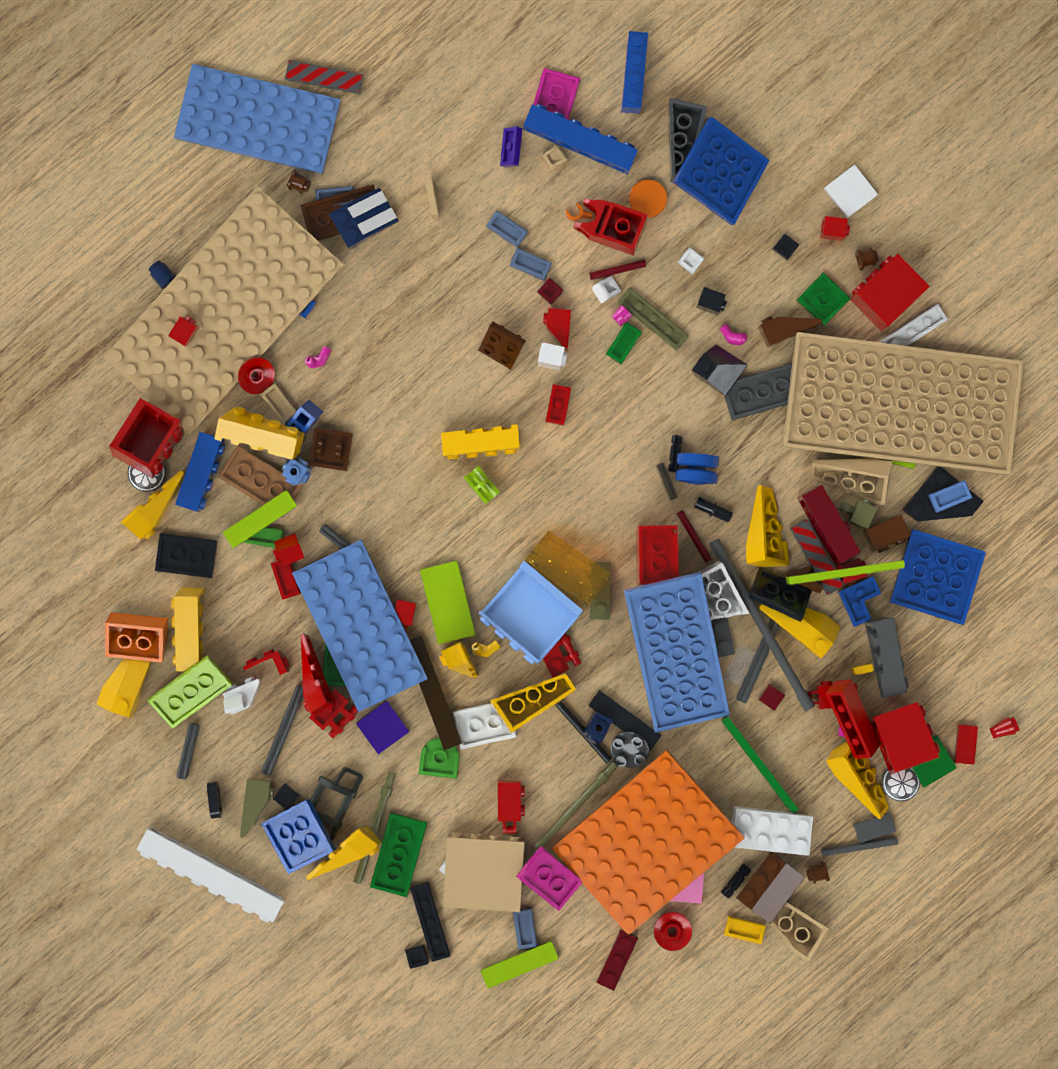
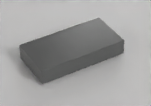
[853,812,896,843]

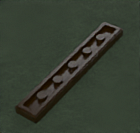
[410,636,463,750]

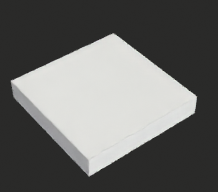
[824,165,878,218]

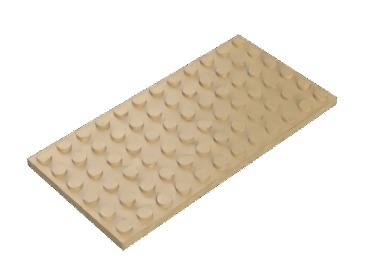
[103,186,344,435]
[782,332,1023,475]

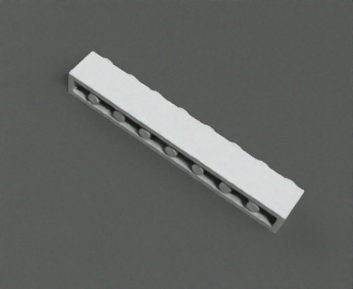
[136,827,286,923]

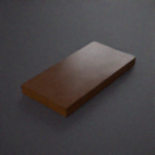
[300,184,375,241]

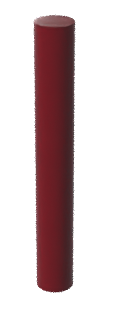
[589,260,646,280]
[676,510,712,563]

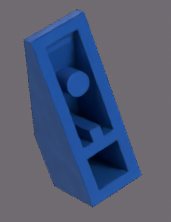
[283,400,324,459]

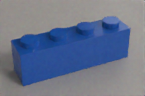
[621,31,648,114]
[175,432,226,512]

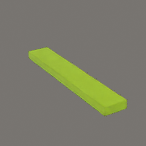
[786,560,905,585]

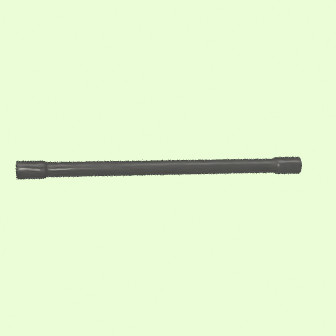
[709,539,815,712]

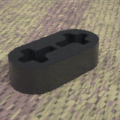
[207,781,222,819]

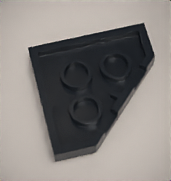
[902,466,984,522]

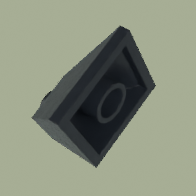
[692,344,748,396]

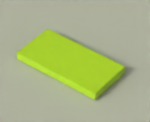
[420,561,476,644]
[147,655,233,729]

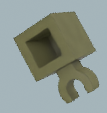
[839,499,877,530]

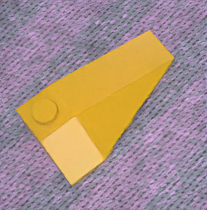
[759,604,841,659]
[439,641,478,678]
[826,741,889,819]
[306,825,382,880]

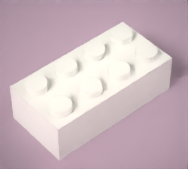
[732,806,813,856]

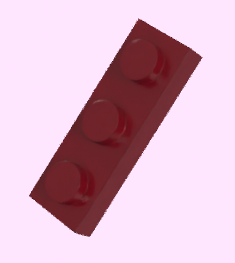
[596,929,638,991]

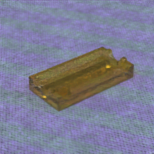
[525,530,610,607]

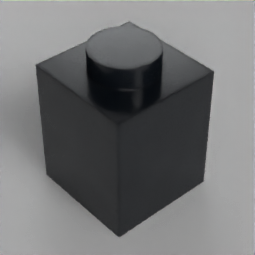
[696,287,727,315]

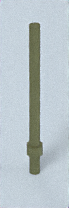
[534,762,619,849]
[353,772,396,884]

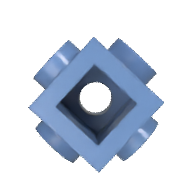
[282,457,312,486]

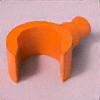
[566,203,593,222]

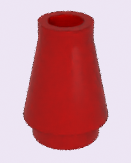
[989,717,1020,739]

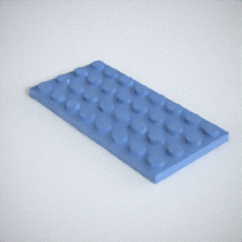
[174,64,341,174]
[292,540,428,712]
[624,572,730,733]

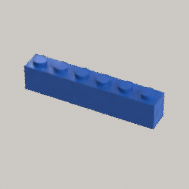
[522,104,638,174]

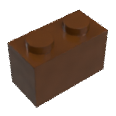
[863,514,910,553]

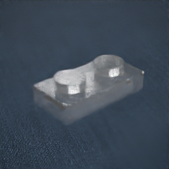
[723,644,757,687]

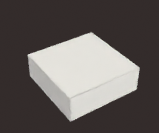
[677,247,704,274]

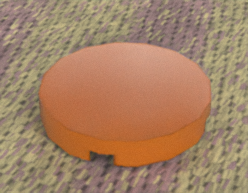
[629,180,667,218]

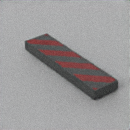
[285,60,364,95]
[790,519,844,595]

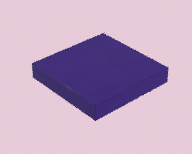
[356,701,410,754]

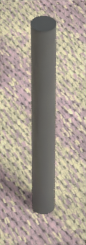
[821,837,898,857]

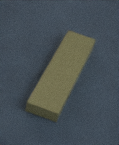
[618,287,689,351]

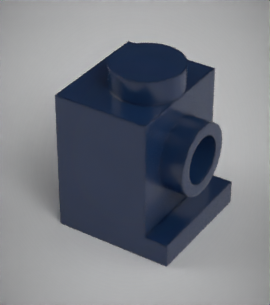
[582,711,613,744]

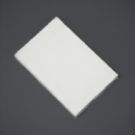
[453,703,517,749]

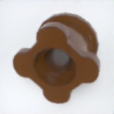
[287,169,311,194]
[855,247,879,270]
[806,861,830,884]

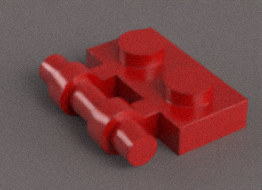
[543,633,581,678]
[309,689,358,739]

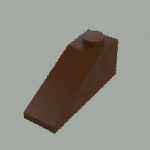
[758,316,822,348]

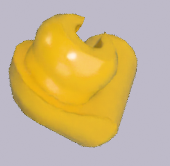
[472,640,501,658]

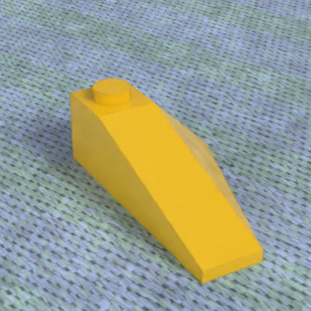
[121,470,186,540]
[746,485,789,567]
[97,659,152,718]

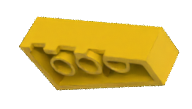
[215,407,304,459]
[441,424,520,460]
[171,587,204,671]
[490,673,576,733]

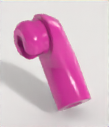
[720,324,747,346]
[305,346,331,369]

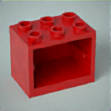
[850,253,930,332]
[109,398,184,479]
[636,525,679,585]
[870,702,940,775]

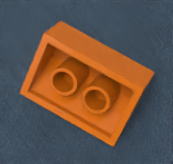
[105,612,168,663]

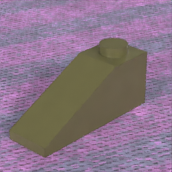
[589,562,610,620]
[240,778,275,838]

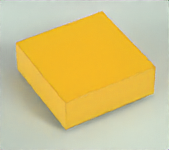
[850,663,874,675]

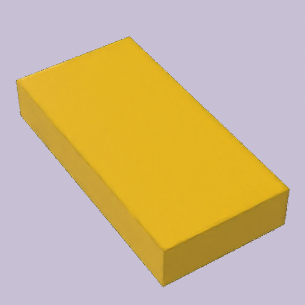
[723,916,766,944]

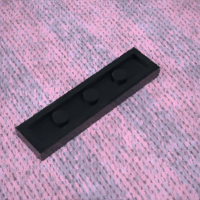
[588,690,662,751]
[410,881,451,962]

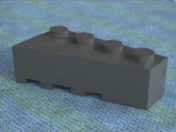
[864,617,909,698]

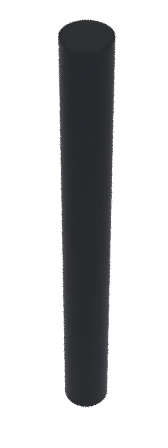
[556,701,612,764]

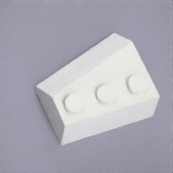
[697,561,749,620]

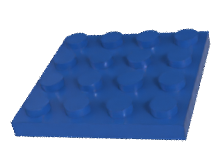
[673,117,770,225]
[889,529,986,625]

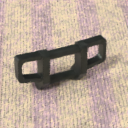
[310,767,363,841]

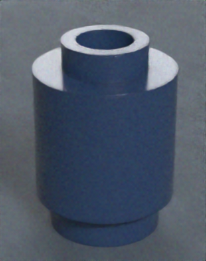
[148,260,176,289]

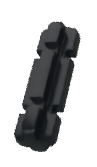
[668,435,682,473]
[721,864,751,899]

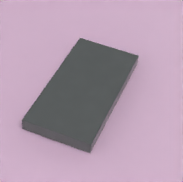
[724,363,792,421]

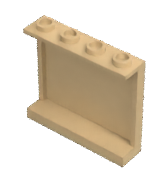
[443,832,524,912]

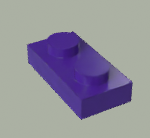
[500,126,522,168]

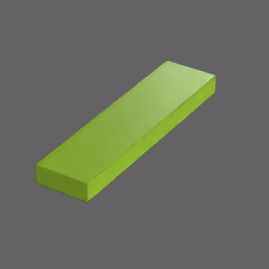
[222,490,298,549]
[480,940,559,989]

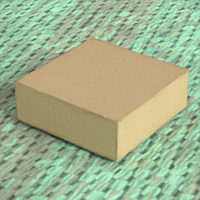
[541,144,567,171]

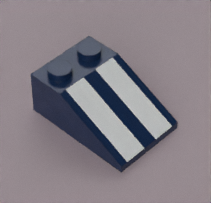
[329,188,399,250]

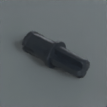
[694,497,733,522]

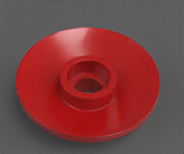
[238,357,275,394]
[653,912,692,951]

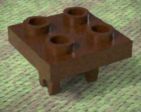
[478,321,526,370]
[309,428,353,471]

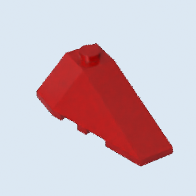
[300,634,336,715]

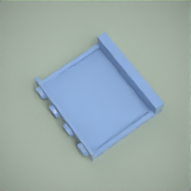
[479,561,583,665]

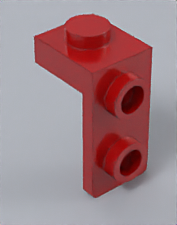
[243,649,290,675]

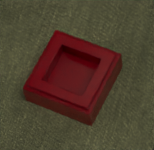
[537,278,564,305]
[758,684,785,711]

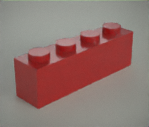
[825,679,880,759]

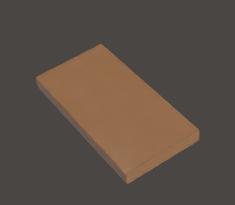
[218,445,303,517]

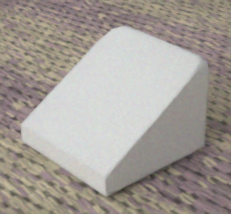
[592,276,621,303]
[223,693,246,714]

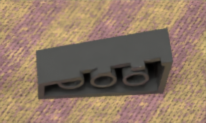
[668,98,707,182]

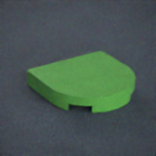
[419,738,459,779]

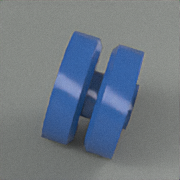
[675,453,719,485]

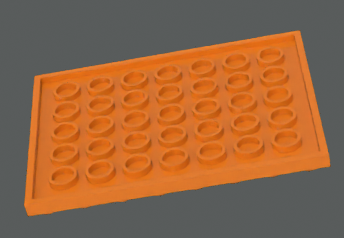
[552,749,745,935]

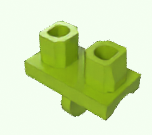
[464,466,500,504]

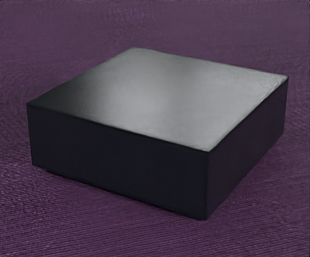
[772,233,799,261]
[273,783,300,810]
[405,944,429,969]

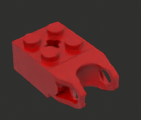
[573,198,648,256]

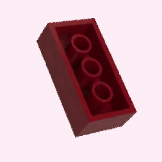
[797,485,861,564]

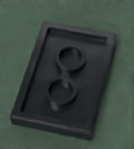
[155,533,218,578]
[748,567,812,622]

